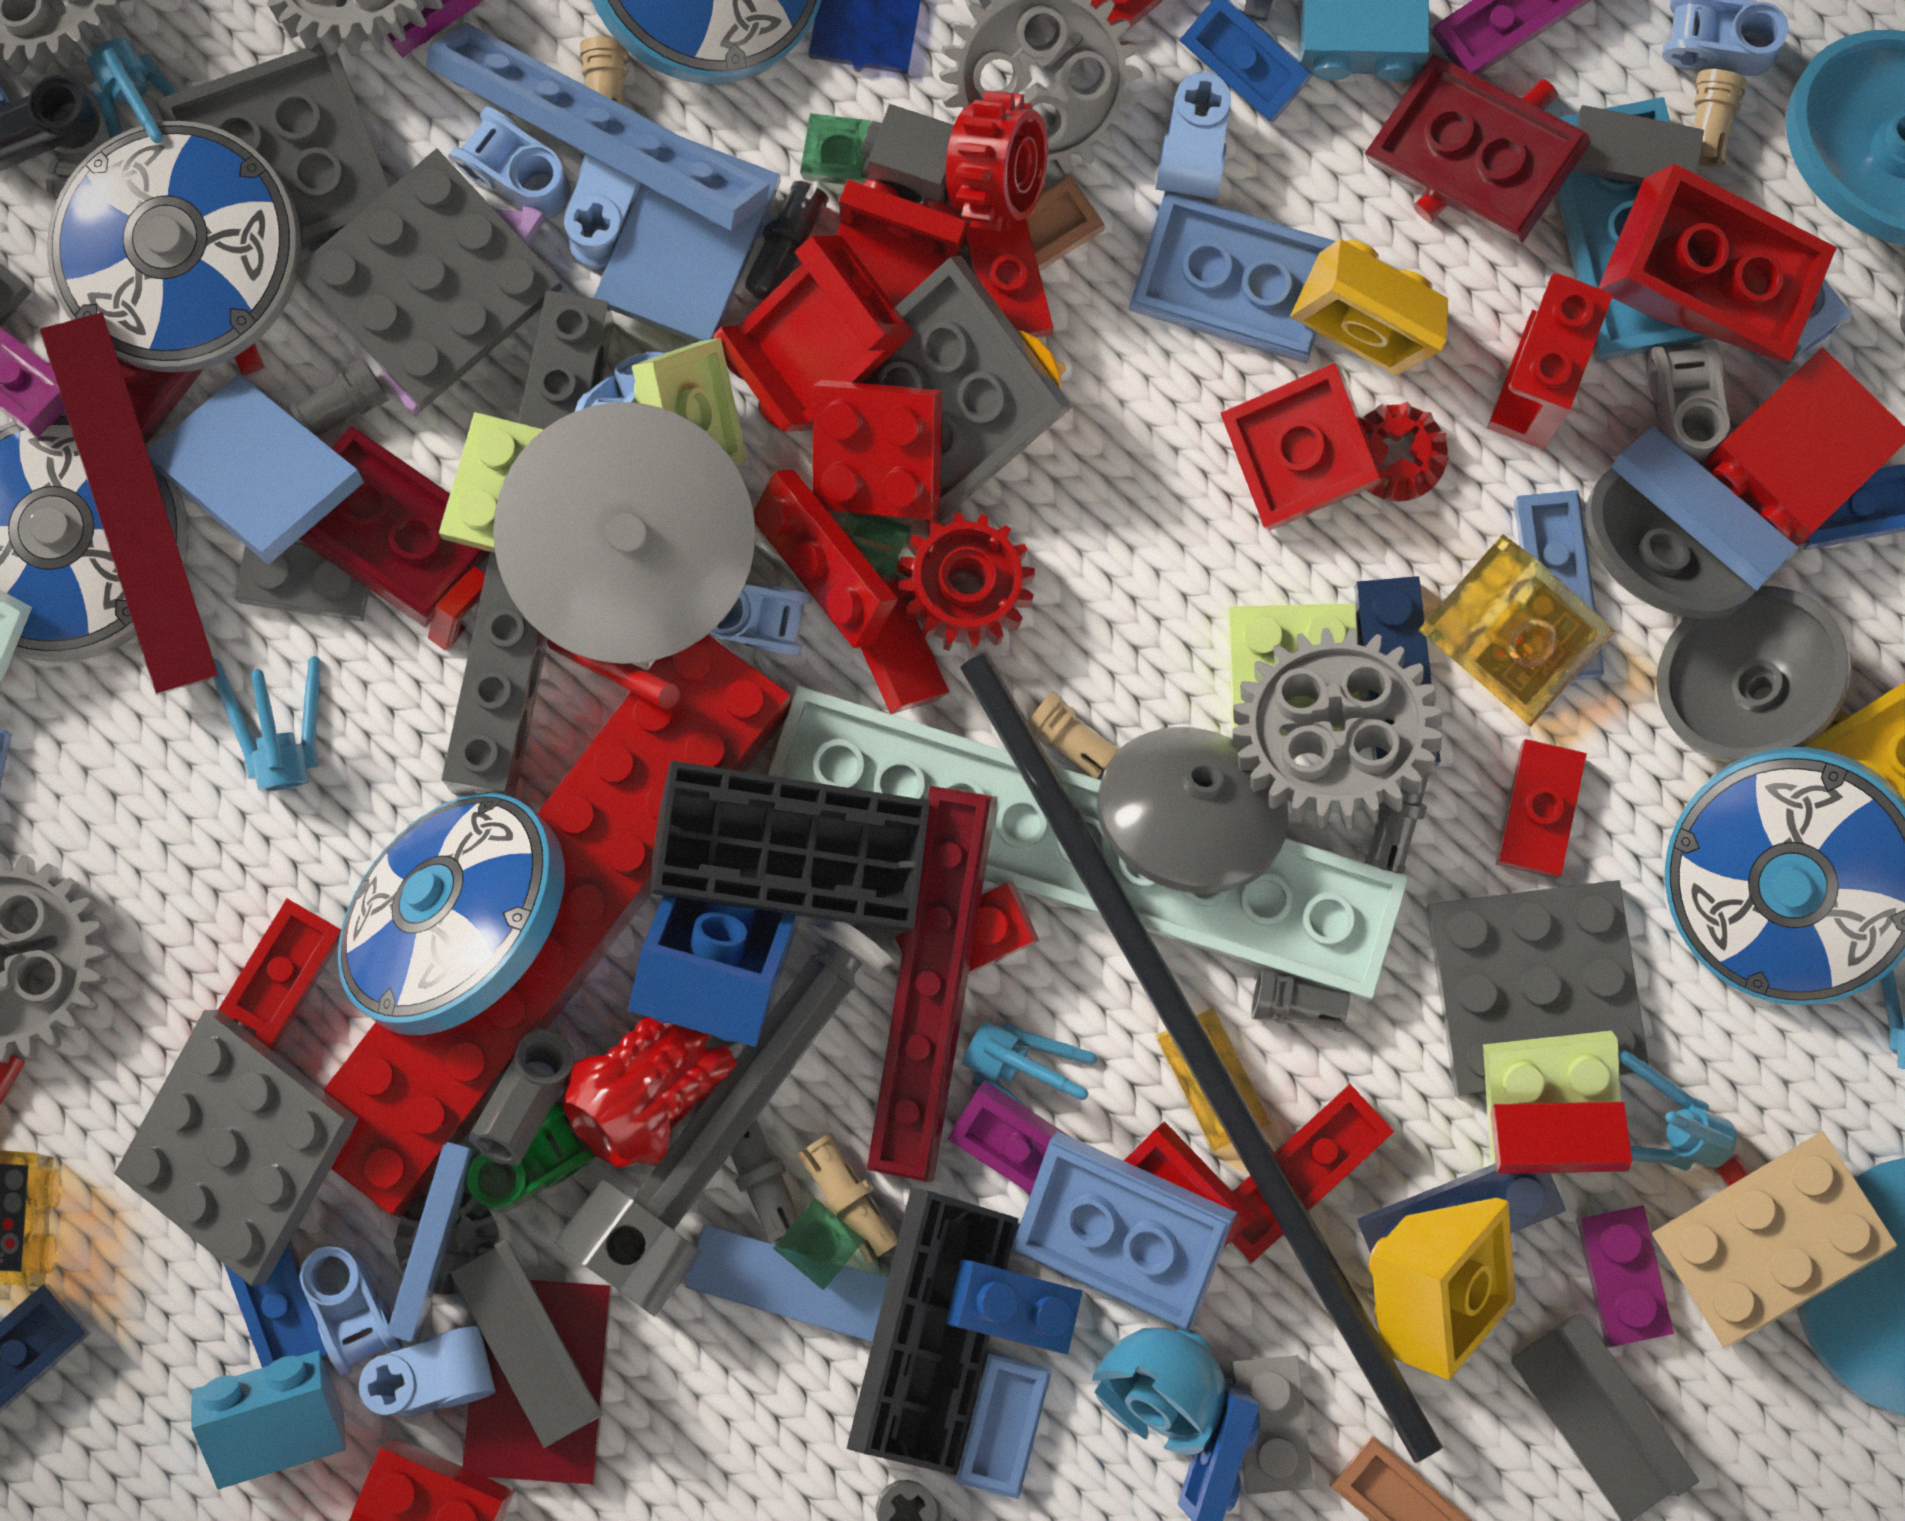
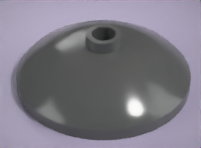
[1585,468,1756,619]
[1656,586,1851,764]
[1097,727,1289,894]

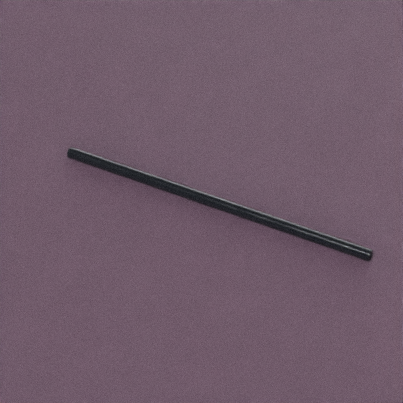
[960,652,1443,1463]

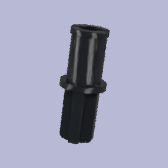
[745,181,829,301]

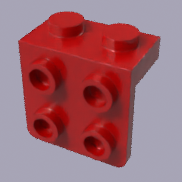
[835,179,966,307]

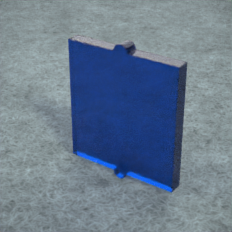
[808,0,922,74]

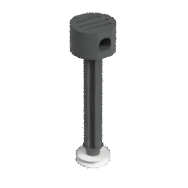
[554,919,897,1317]

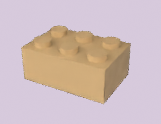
[1652,1131,1897,1350]

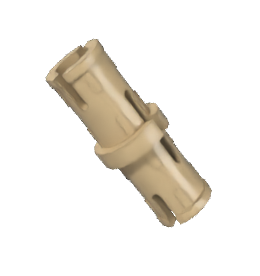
[797,1133,899,1265]

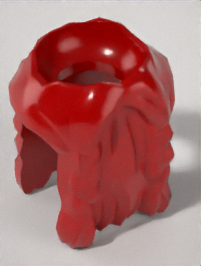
[562,1017,737,1168]

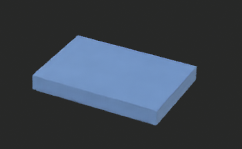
[594,137,781,343]
[1129,191,1336,364]
[147,374,364,565]
[1011,1131,1237,1332]

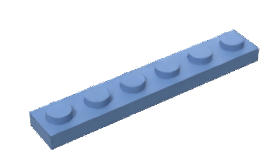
[426,22,770,231]

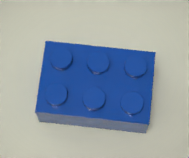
[628,896,800,1047]

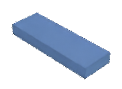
[1611,425,1798,591]
[1513,490,1604,683]
[387,1142,476,1343]
[685,1224,888,1342]

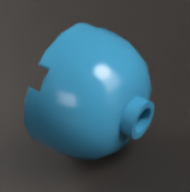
[1092,1327,1227,1455]

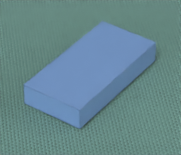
[955,1353,1052,1499]

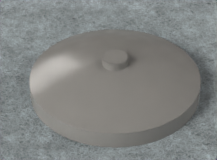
[493,402,755,664]

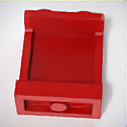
[713,235,914,432]
[1486,273,1613,450]
[1705,347,1905,547]

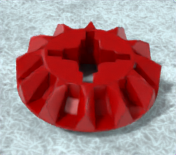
[1361,401,1449,502]

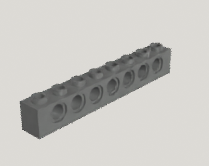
[441,290,615,798]

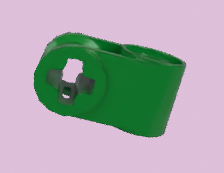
[467,1102,596,1212]

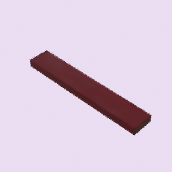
[40,312,218,696]
[867,786,998,1182]

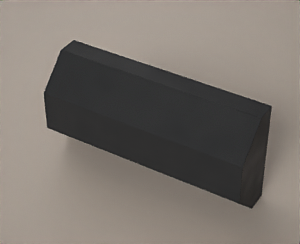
[651,760,930,932]
[846,1187,1019,1475]

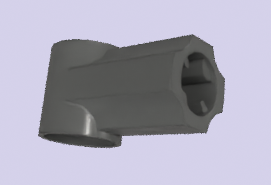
[469,1029,574,1166]

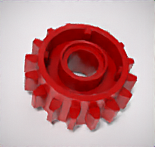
[946,91,1048,232]
[896,512,1035,653]

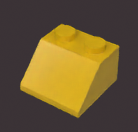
[1290,238,1448,376]
[1369,1198,1516,1380]

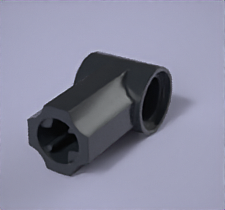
[0,75,100,171]

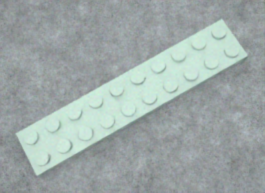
[768,685,1409,1002]

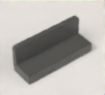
[450,1239,603,1448]
[1511,1314,1700,1521]

